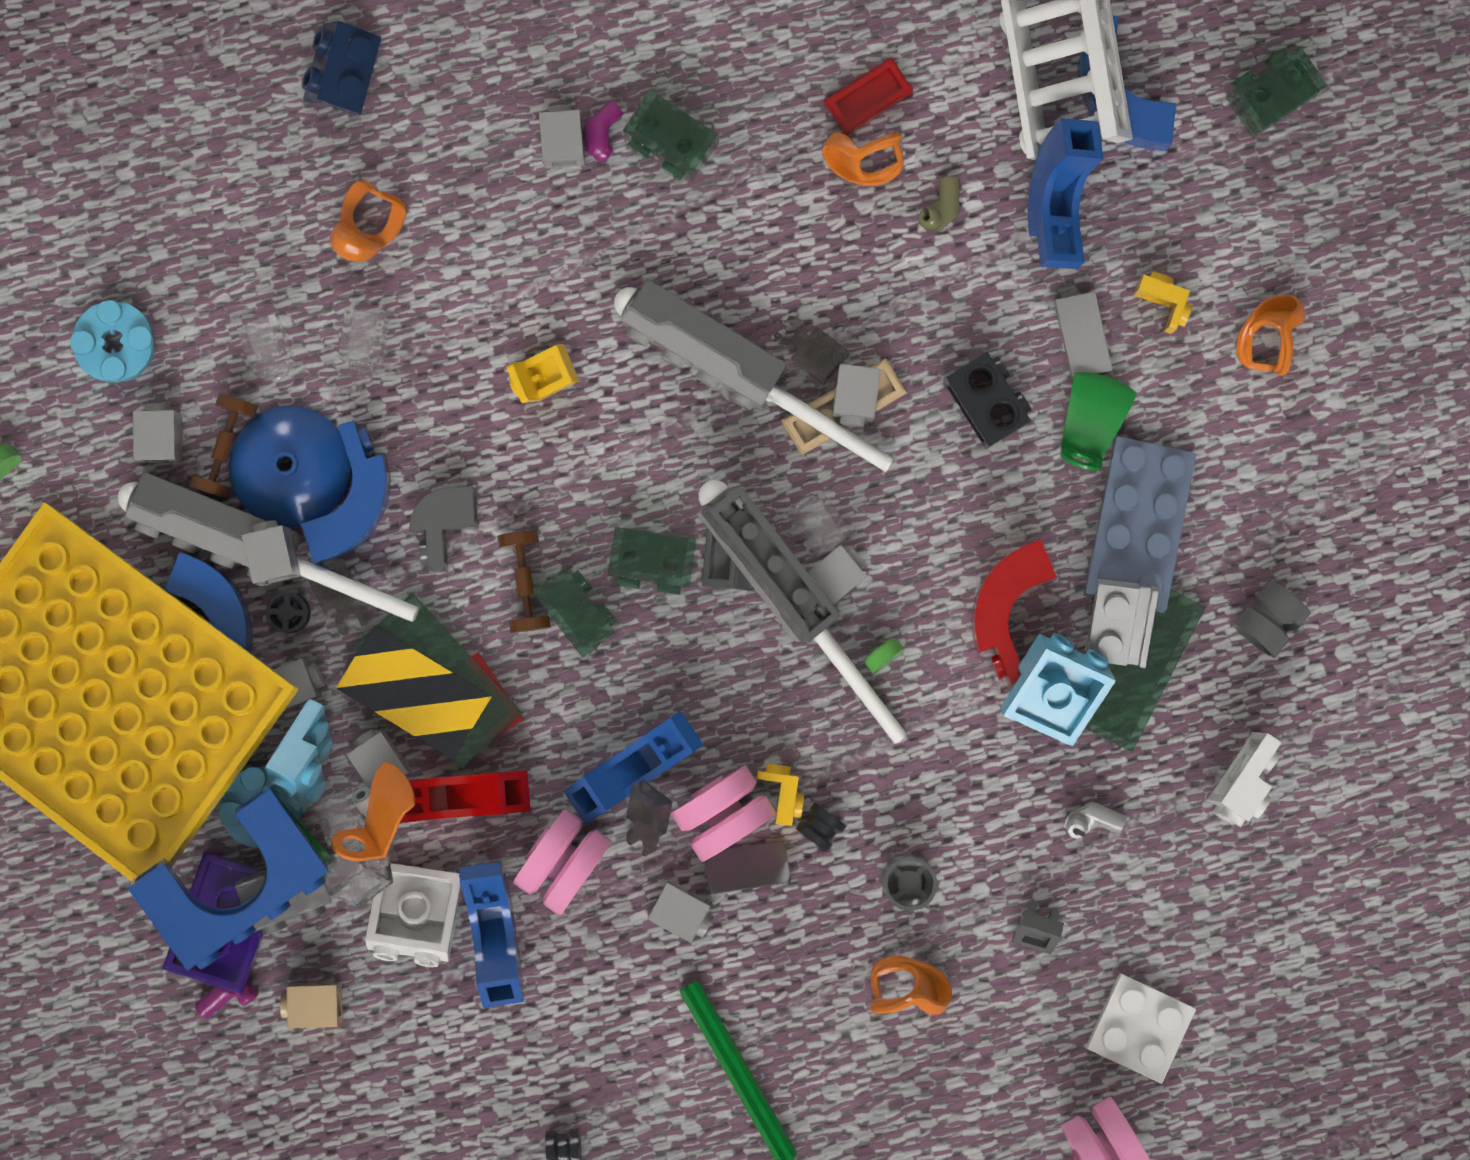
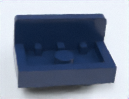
[302,20,382,115]

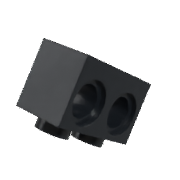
[943,351,1032,450]

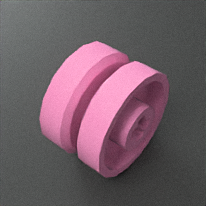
[670,765,777,862]
[513,808,613,916]
[1060,1096,1150,1160]

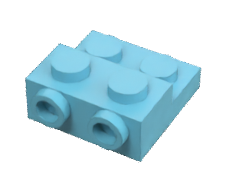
[1000,633,1116,746]
[266,699,333,814]

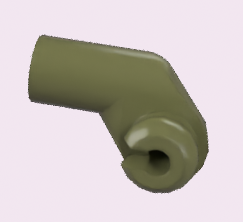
[918,177,960,232]

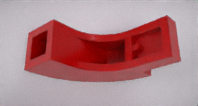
[971,539,1056,685]
[399,770,531,824]

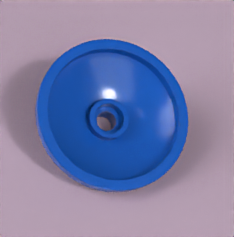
[229,406,351,528]

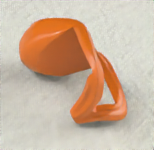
[822,130,904,186]
[329,180,407,262]
[1236,295,1306,376]
[870,955,952,1015]

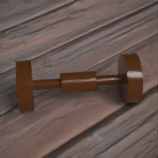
[188,393,258,499]
[497,530,551,633]

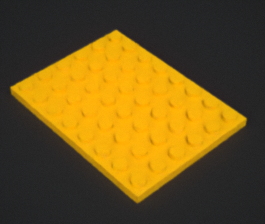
[0,502,299,881]

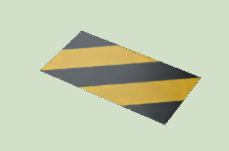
[336,625,492,760]

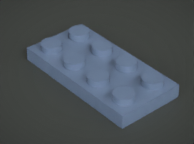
[1083,436,1197,613]

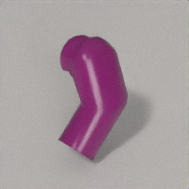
[584,100,624,162]
[195,978,259,1018]

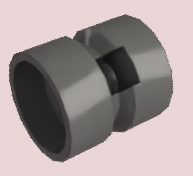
[1233,580,1311,658]
[881,854,938,911]

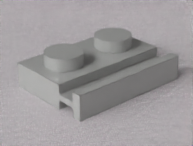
[1085,579,1159,668]

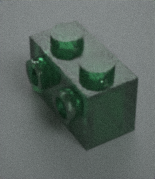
[1226,46,1328,139]
[623,90,720,182]
[608,527,697,595]
[533,567,618,658]

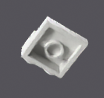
[1207,732,1282,828]
[365,862,461,967]

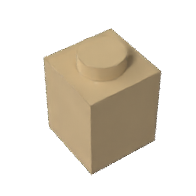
[280,981,343,1029]

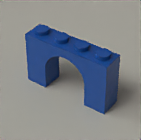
[127,785,329,971]

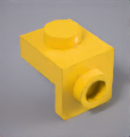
[1133,272,1193,334]
[507,344,579,403]
[757,763,804,826]

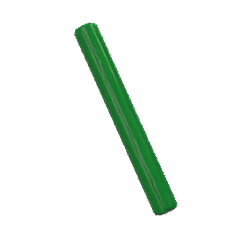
[680,980,797,1160]

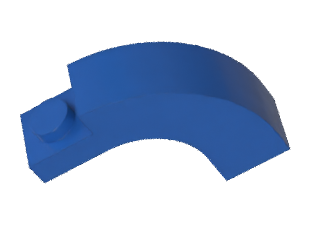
[1077,15,1176,151]
[1028,118,1104,269]
[301,420,391,565]
[164,552,253,653]
[563,711,703,825]
[459,862,524,1008]

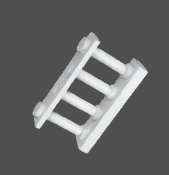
[1000,0,1133,160]

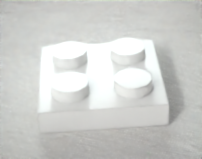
[1086,973,1196,1084]

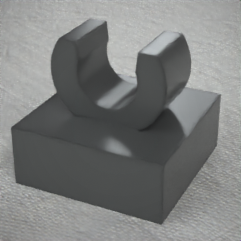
[1012,901,1064,955]

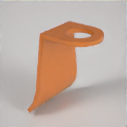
[331,762,415,861]

